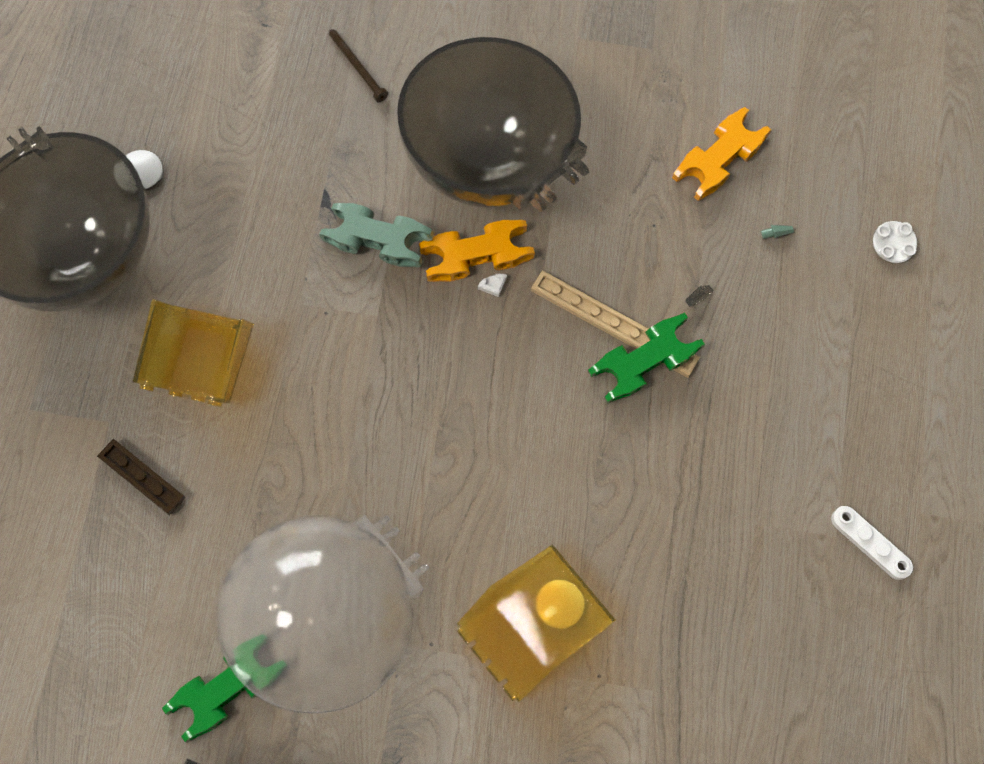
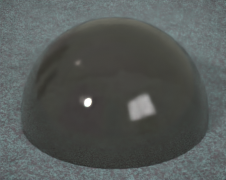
[397,37,589,212]
[0,126,150,312]

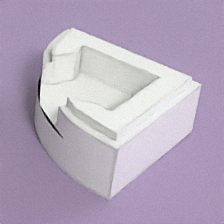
[478,273,507,297]

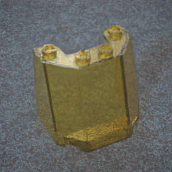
[133,299,254,407]

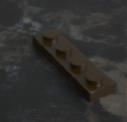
[97,439,185,516]

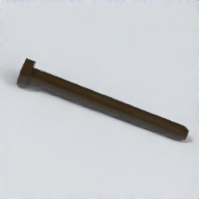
[329,29,389,102]

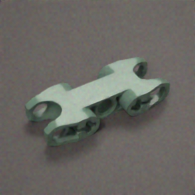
[319,203,434,267]

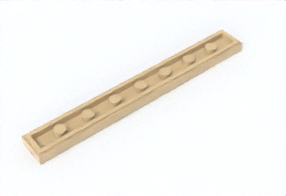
[531,270,700,378]

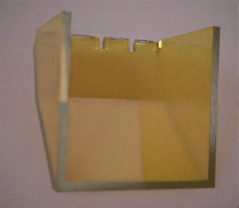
[456,544,616,702]

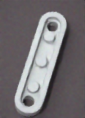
[831,506,913,580]

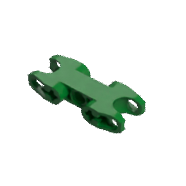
[588,313,705,404]
[162,632,289,743]

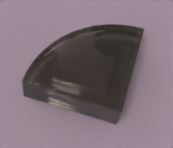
[685,285,714,307]

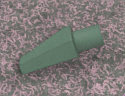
[761,225,794,239]

